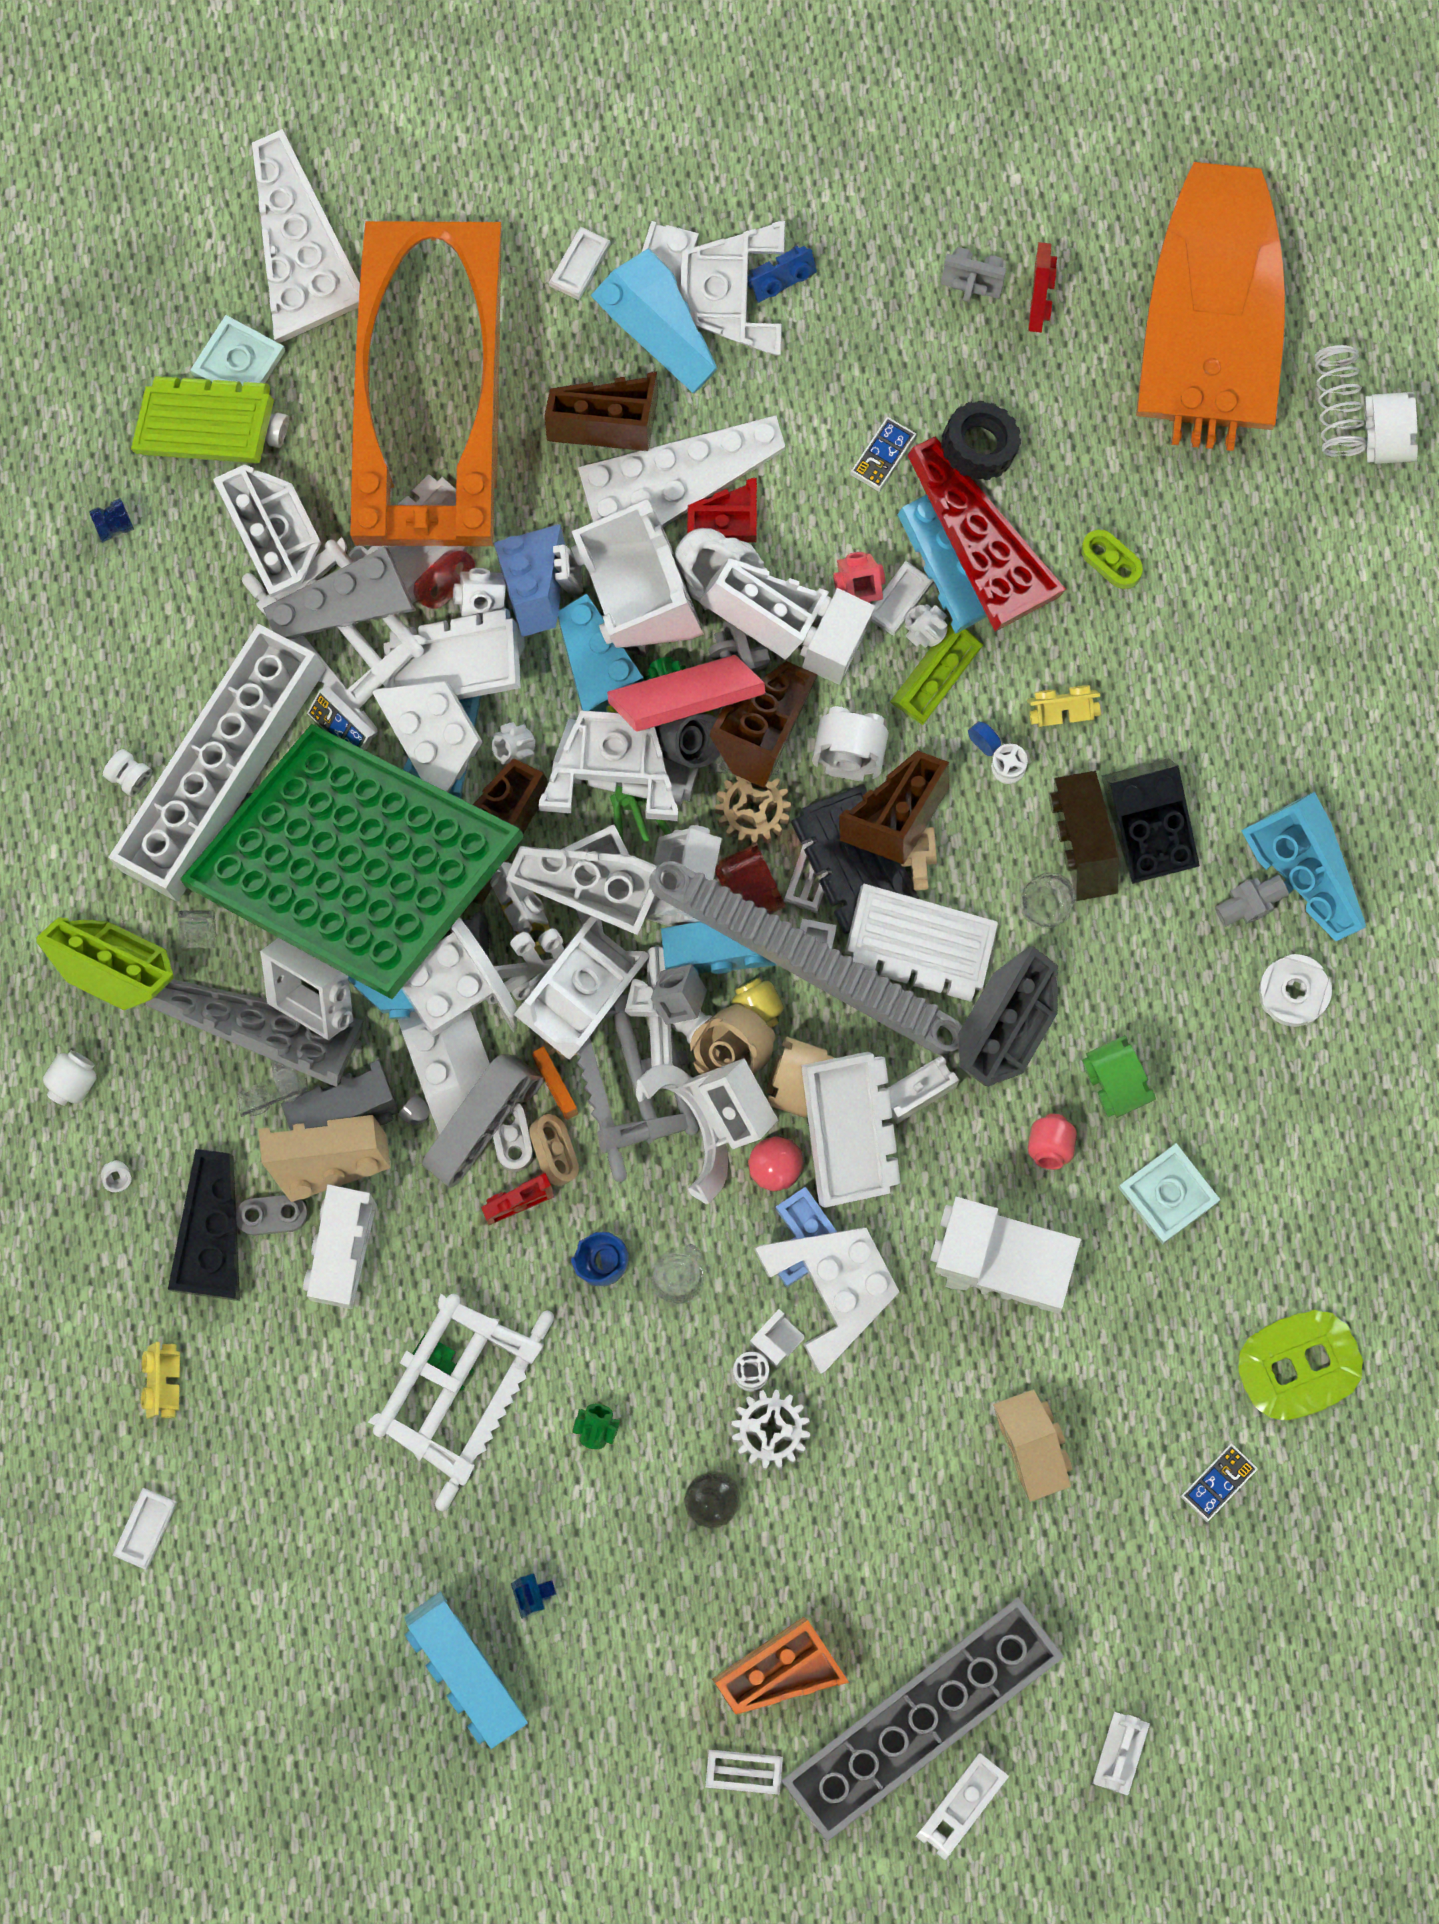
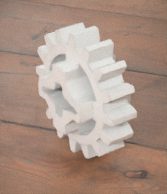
[731,1390,810,1470]

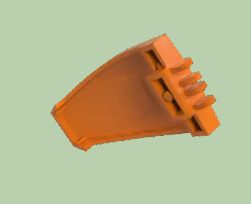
[1136,162,1285,451]

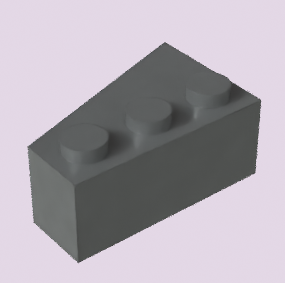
[281,1059,399,1131]

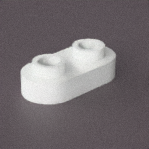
[493,1102,533,1172]

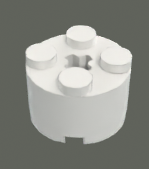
[1364,392,1418,464]
[812,706,889,781]

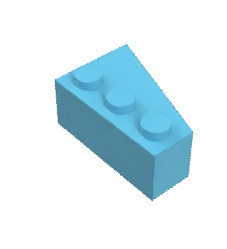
[558,594,643,712]
[661,921,778,975]

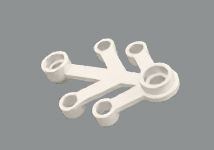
[486,929,564,1004]

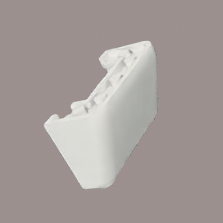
[571,499,704,648]

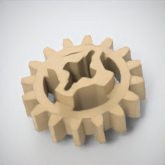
[715,776,791,847]

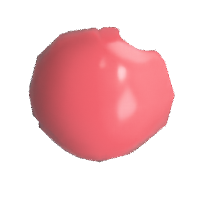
[748,1136,804,1192]

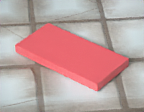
[607,655,765,732]

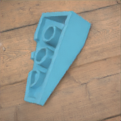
[591,249,718,393]
[1241,792,1367,941]

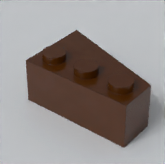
[544,371,658,451]

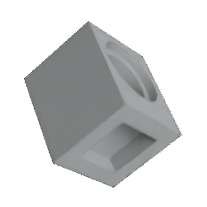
[651,964,707,1025]

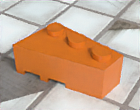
[712,1617,849,1714]

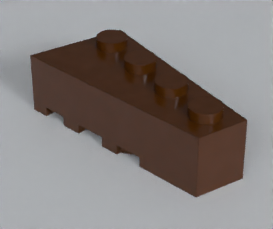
[472,758,549,906]

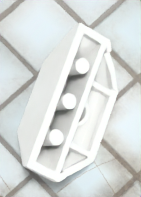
[213,464,321,597]
[398,1011,490,1135]

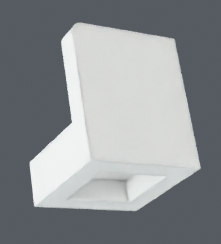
[750,1309,804,1369]

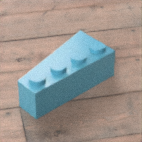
[404,1591,528,1749]

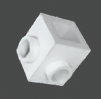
[453,568,505,621]

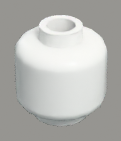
[43,1050,97,1106]

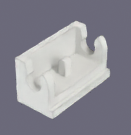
[888,1056,959,1124]

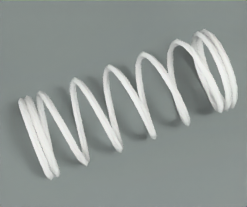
[1314,345,1367,457]

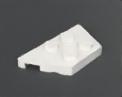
[372,681,482,792]

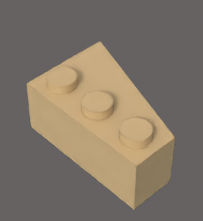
[258,1115,391,1202]

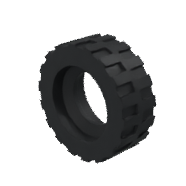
[941,401,1021,480]

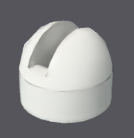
[101,1160,131,1192]

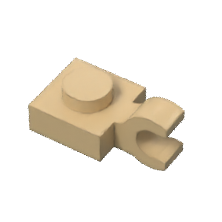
[901,827,937,890]

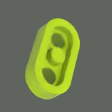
[1081,529,1143,589]

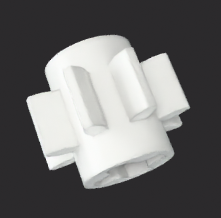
[905,604,947,648]
[492,722,535,765]

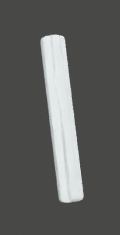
[647,947,673,1067]

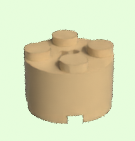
[690,1004,775,1075]
[766,1036,834,1118]

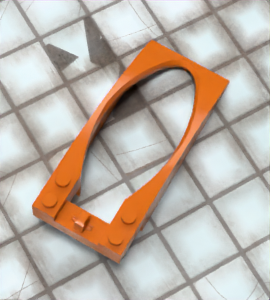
[350,221,502,547]

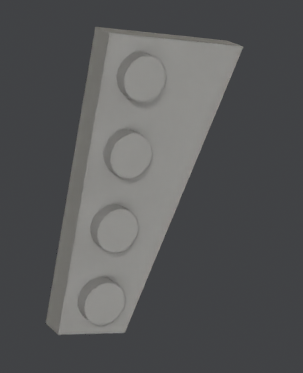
[263,546,416,639]

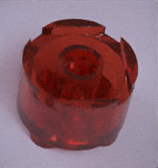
[715,843,786,915]

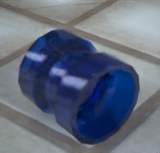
[89,498,134,543]

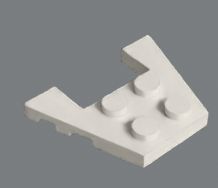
[680,221,785,356]
[539,711,678,821]
[754,1227,899,1374]

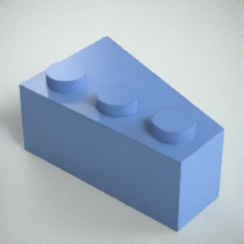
[494,524,565,637]

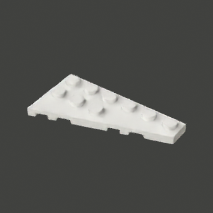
[252,129,360,344]
[578,415,785,527]

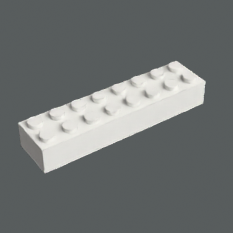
[108,624,326,902]

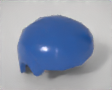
[571,1232,629,1287]

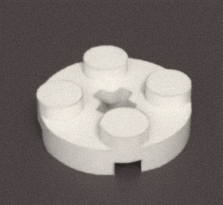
[1259,954,1332,1027]

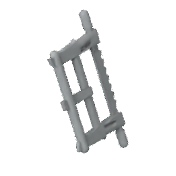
[576,993,699,1182]

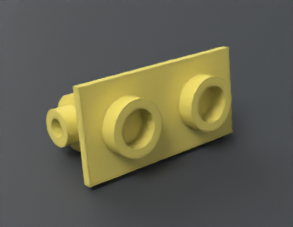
[1027,685,1101,727]
[141,1342,180,1419]

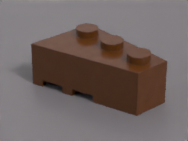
[839,750,949,865]

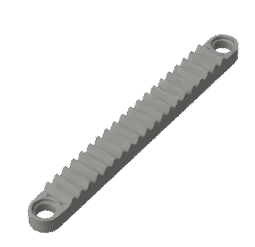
[649,861,962,1055]

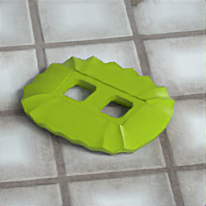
[1238,1310,1363,1420]

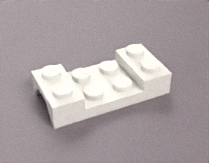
[513,916,649,1060]

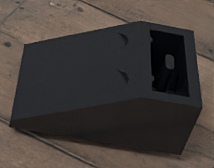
[1102,758,1200,884]

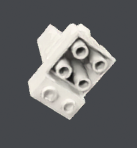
[930,1197,1081,1314]

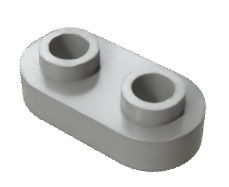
[236,1195,308,1236]

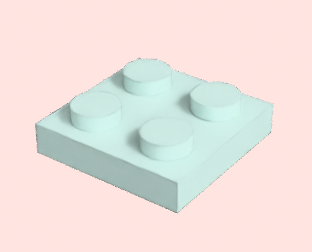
[190,315,285,386]
[1118,1143,1220,1245]

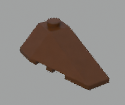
[709,661,818,788]

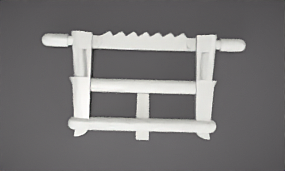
[242,537,428,737]
[367,1294,554,1511]

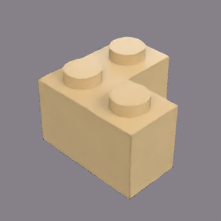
[993,1389,1073,1502]

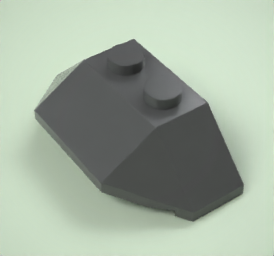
[958,946,1058,1087]

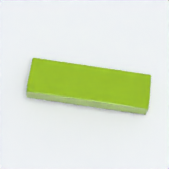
[890,622,983,725]

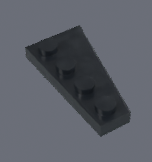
[168,1149,240,1301]

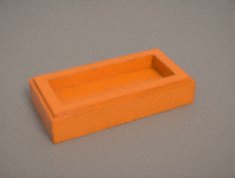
[532,1046,578,1120]

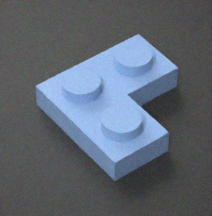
[776,1187,837,1288]

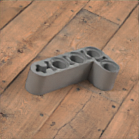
[422,1054,544,1188]

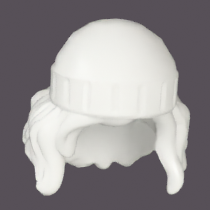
[675,528,767,610]

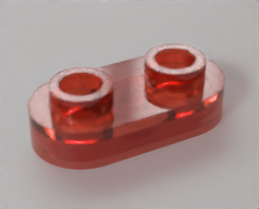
[413,549,475,609]

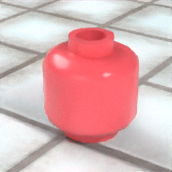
[1028,1114,1077,1170]

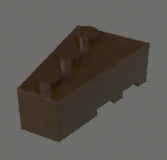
[1049,771,1119,901]

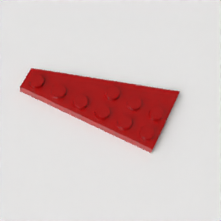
[907,437,1066,632]

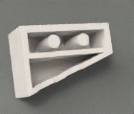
[699,558,829,660]
[303,1184,377,1309]

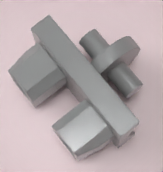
[941,247,1007,303]
[708,621,770,672]

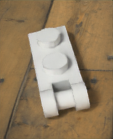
[915,1753,1009,1860]

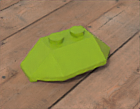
[36,917,174,1010]

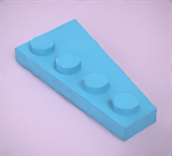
[897,495,987,634]

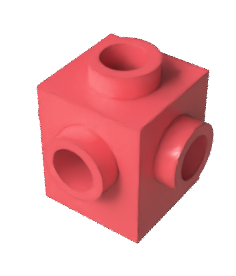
[833,552,885,603]

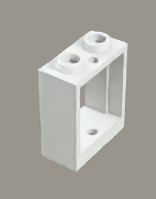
[645,825,722,927]
[260,938,353,1041]

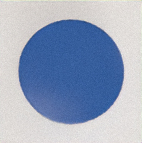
[968,721,1001,756]

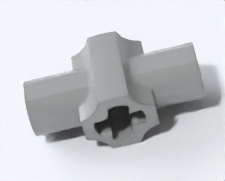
[1215,875,1289,927]

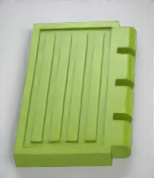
[131,376,274,463]

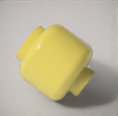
[732,977,784,1028]

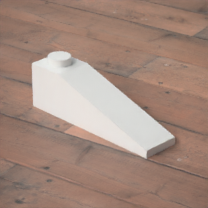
[506,846,665,935]

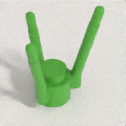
[610,786,672,842]

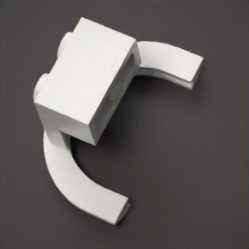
[401,917,517,1037]
[636,1059,778,1204]

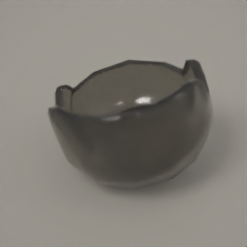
[684,1470,741,1529]

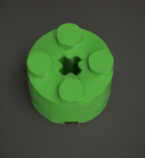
[1082,1035,1156,1118]

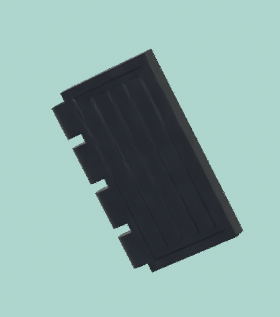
[791,784,919,935]

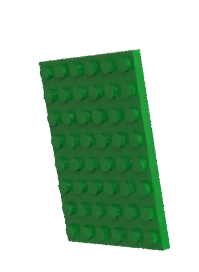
[180,724,524,999]

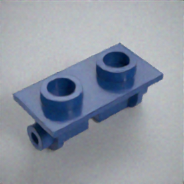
[748,246,817,303]

